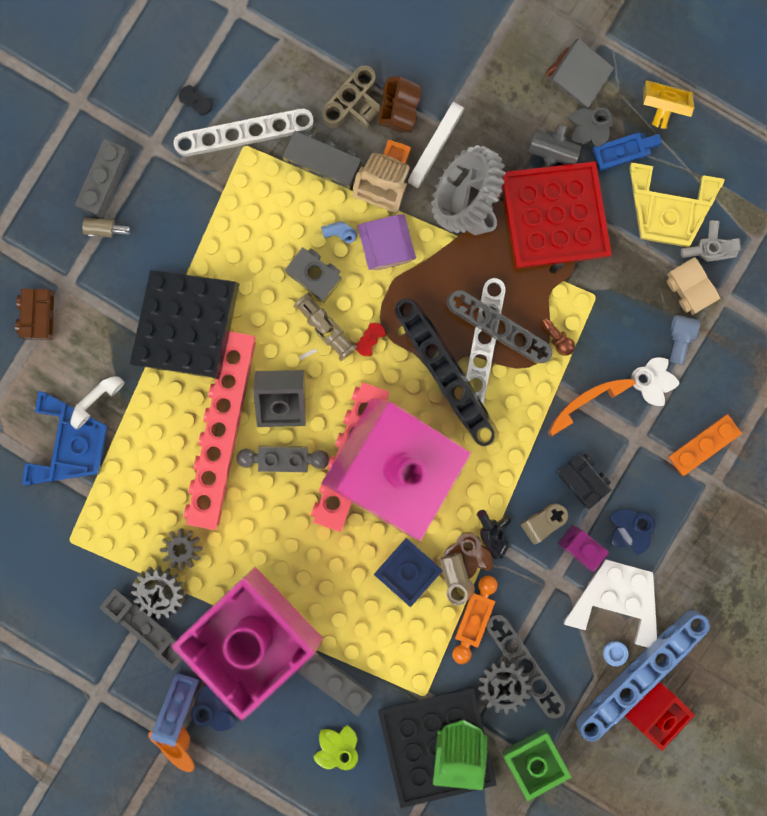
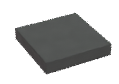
[549,39,614,108]

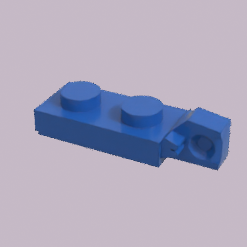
[592,132,662,172]

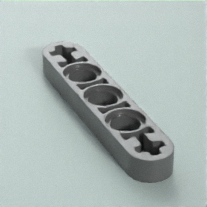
[446,290,552,364]
[486,614,565,719]

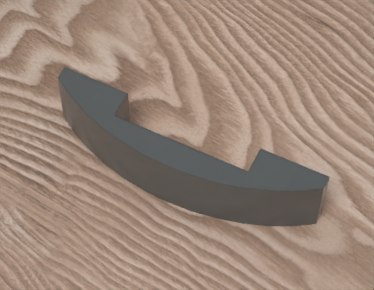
[99,588,183,671]

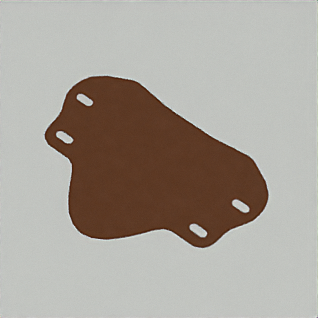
[380,200,575,369]

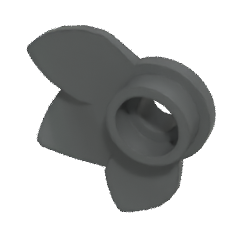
[568,108,613,147]

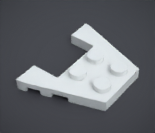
[563,559,657,648]

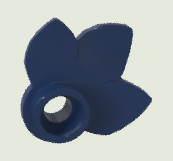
[609,509,655,555]
[191,685,236,731]

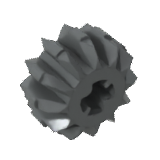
[160,528,203,571]

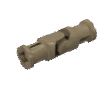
[293,292,357,361]

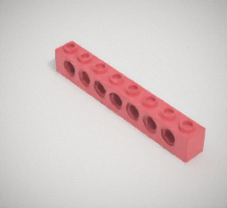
[184,331,257,530]

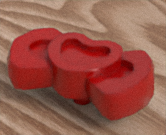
[355,322,386,357]

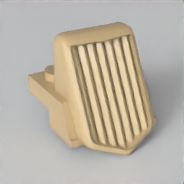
[352,153,410,214]

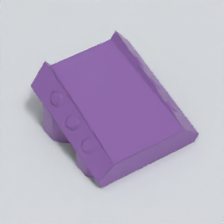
[358,214,416,270]

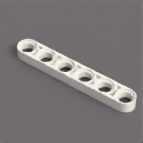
[174,109,314,156]
[461,278,505,404]

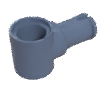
[670,314,700,365]

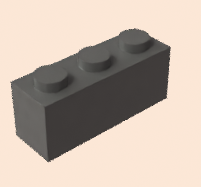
[283,130,361,190]
[75,139,131,219]
[298,651,373,717]

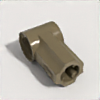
[439,553,475,605]

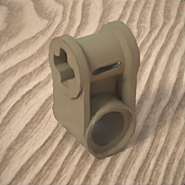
[520,503,568,545]

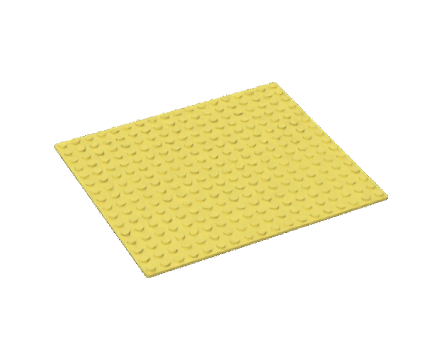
[70,146,596,696]

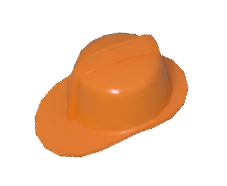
[148,726,195,772]

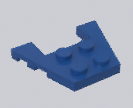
[21,391,108,485]

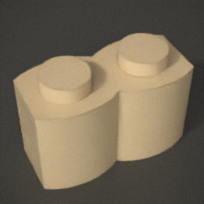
[667,257,720,315]

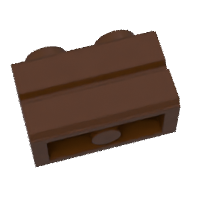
[15,289,55,341]

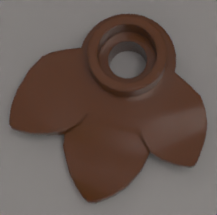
[444,532,493,579]

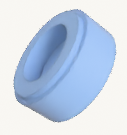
[603,641,628,666]

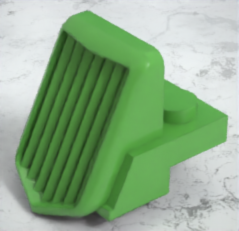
[433,720,487,790]

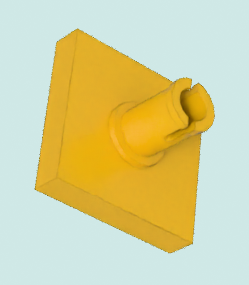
[643,80,694,129]

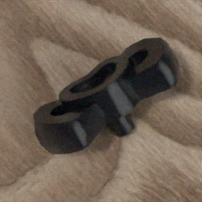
[179,85,213,116]

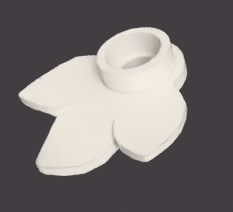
[631,357,679,406]

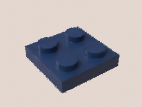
[373,538,442,608]

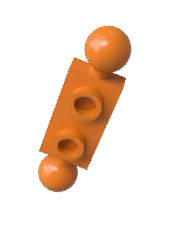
[452,575,498,664]

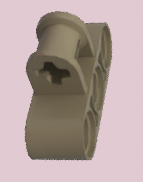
[322,66,381,129]

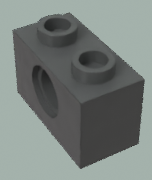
[285,247,342,303]

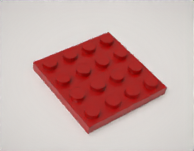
[502,161,612,269]

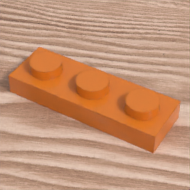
[668,414,742,476]

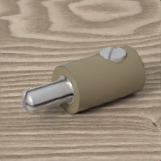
[82,217,130,238]

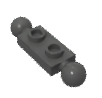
[236,445,330,472]

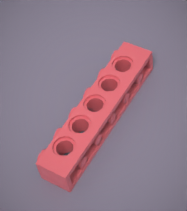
[311,382,390,532]

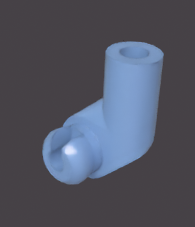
[321,221,357,244]

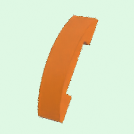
[548,379,636,436]

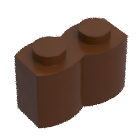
[378,76,421,133]

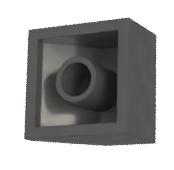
[253,370,306,427]

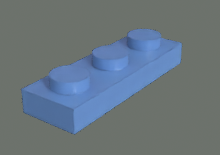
[151,673,199,747]

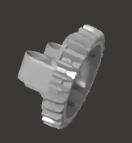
[431,145,505,236]

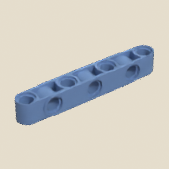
[576,610,710,742]

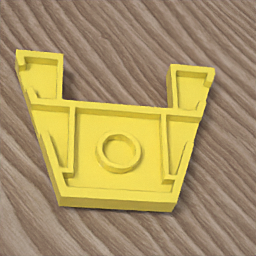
[629,163,725,247]

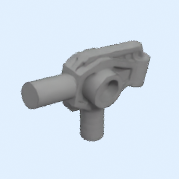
[681,220,741,262]

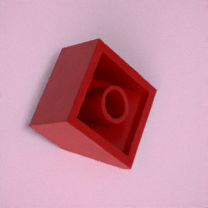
[625,681,695,751]

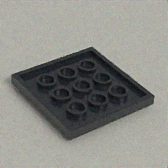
[130,270,240,380]
[378,687,497,808]

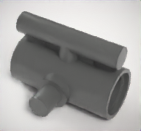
[528,124,581,167]

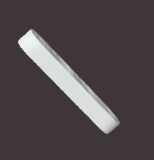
[407,102,464,188]

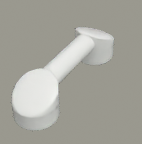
[71,377,125,430]

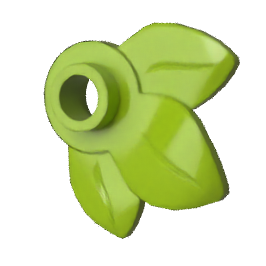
[313,725,358,770]

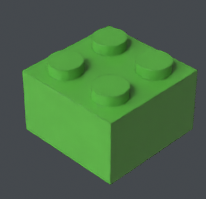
[501,728,572,801]

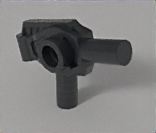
[477,509,511,559]

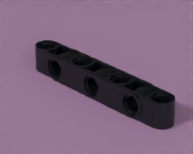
[395,299,499,446]

